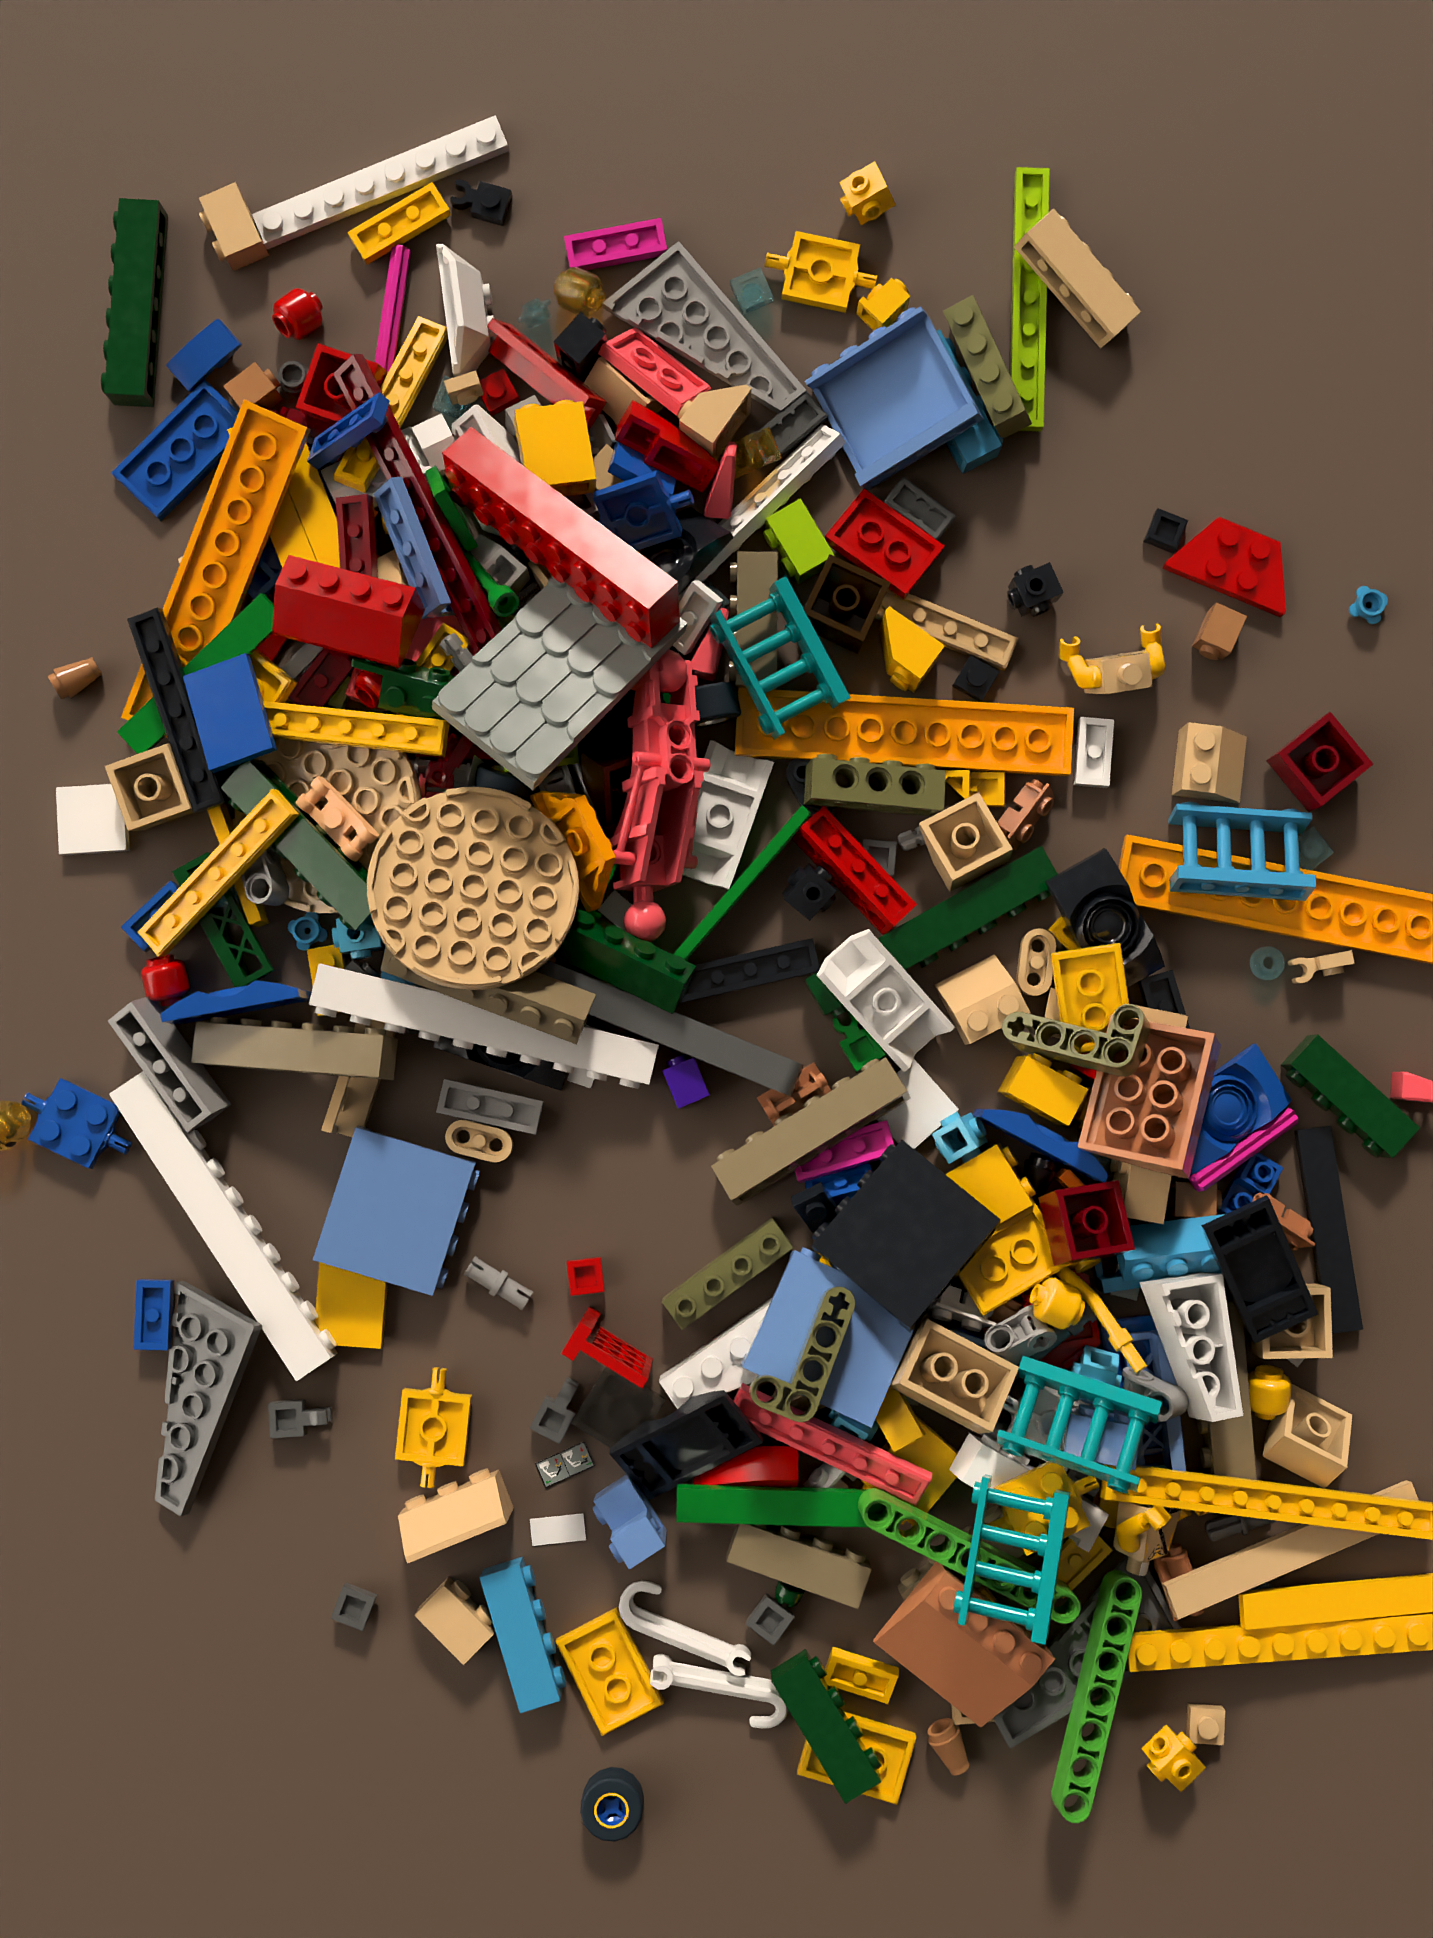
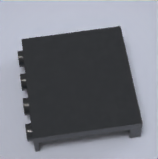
[812,1140,1001,1333]

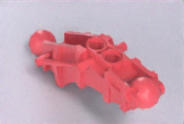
[609,649,711,942]

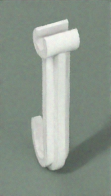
[619,1580,751,1676]
[650,1654,789,1729]

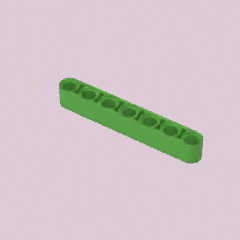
[858,1488,1081,1624]
[1051,1570,1142,1823]

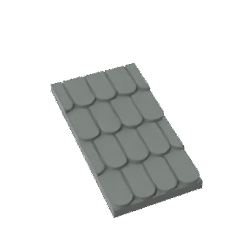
[432,576,687,790]

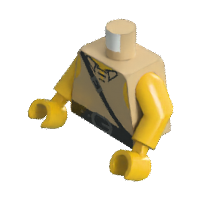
[1059,623,1165,694]
[1113,1501,1207,1576]

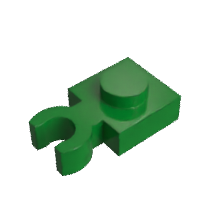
[832,1011,886,1073]

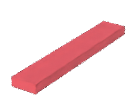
[733,1383,932,1506]

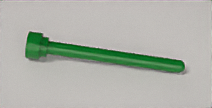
[453,532,519,617]

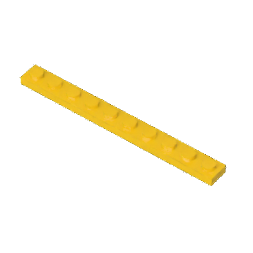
[1100,1464,1433,1540]
[1126,1612,1433,1672]

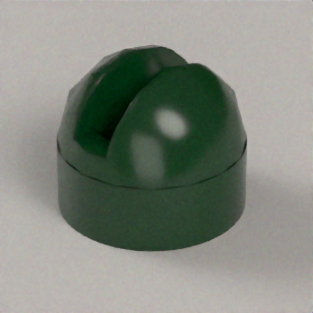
[775,1581,805,1608]

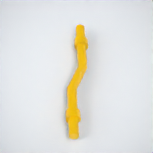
[1056,1267,1147,1374]

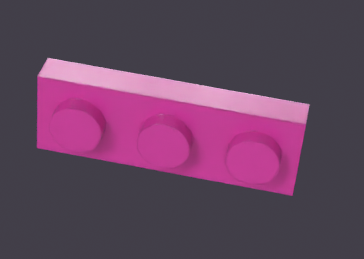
[564,218,667,273]
[795,1120,895,1183]

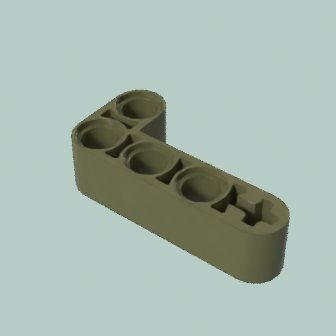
[1002,1004,1150,1077]
[749,1287,855,1422]

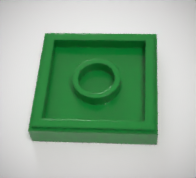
[425,465,478,552]

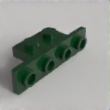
[351,656,455,720]

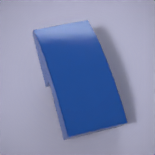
[166,319,242,391]
[1217,1152,1283,1214]

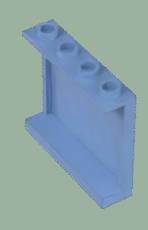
[805,306,984,491]
[313,1125,480,1296]
[740,1247,914,1428]

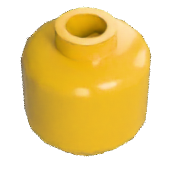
[1029,1278,1085,1330]
[1248,1365,1291,1420]

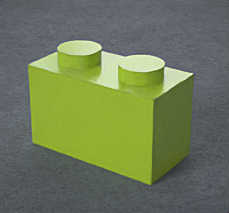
[763,498,835,584]

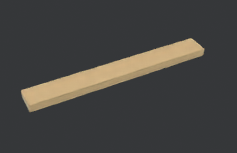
[1162,1480,1419,1620]

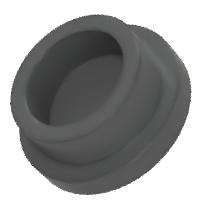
[277,361,309,395]

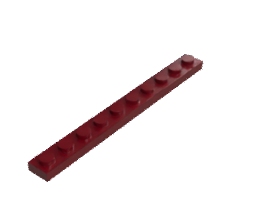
[333,354,502,654]

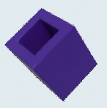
[662,1054,710,1108]

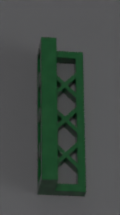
[172,852,275,987]

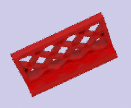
[561,1306,653,1388]

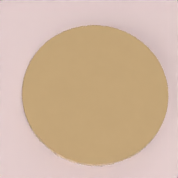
[232,738,421,913]
[367,787,579,990]

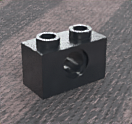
[553,312,607,383]

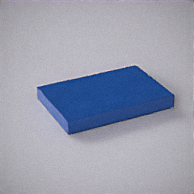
[183,653,277,773]

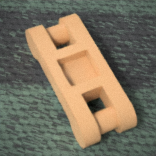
[296,776,379,862]

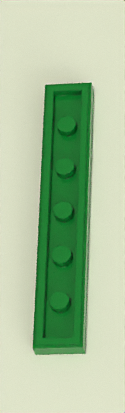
[117,593,274,754]
[673,805,811,961]
[676,1484,887,1527]

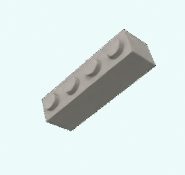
[108,997,231,1132]

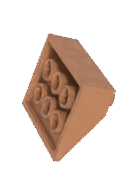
[1078,1015,1221,1179]
[873,1562,1055,1727]

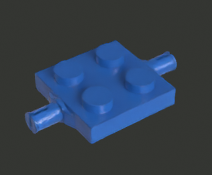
[593,470,694,551]
[21,1078,132,1169]

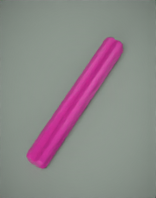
[375,245,411,372]
[1189,1108,1299,1192]

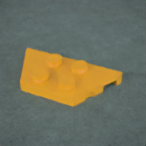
[530,791,616,913]

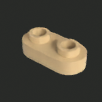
[1016,928,1056,996]
[445,1120,514,1162]

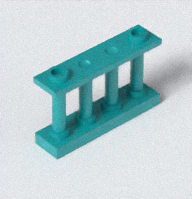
[709,576,851,740]
[997,1356,1162,1493]
[953,1474,1071,1645]

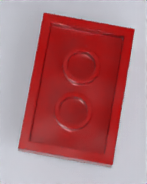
[825,488,945,599]

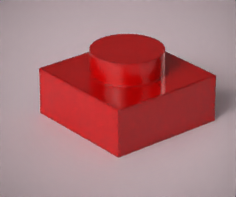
[480,368,520,416]
[567,1256,605,1296]

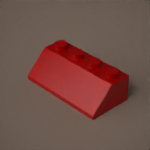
[272,555,425,668]

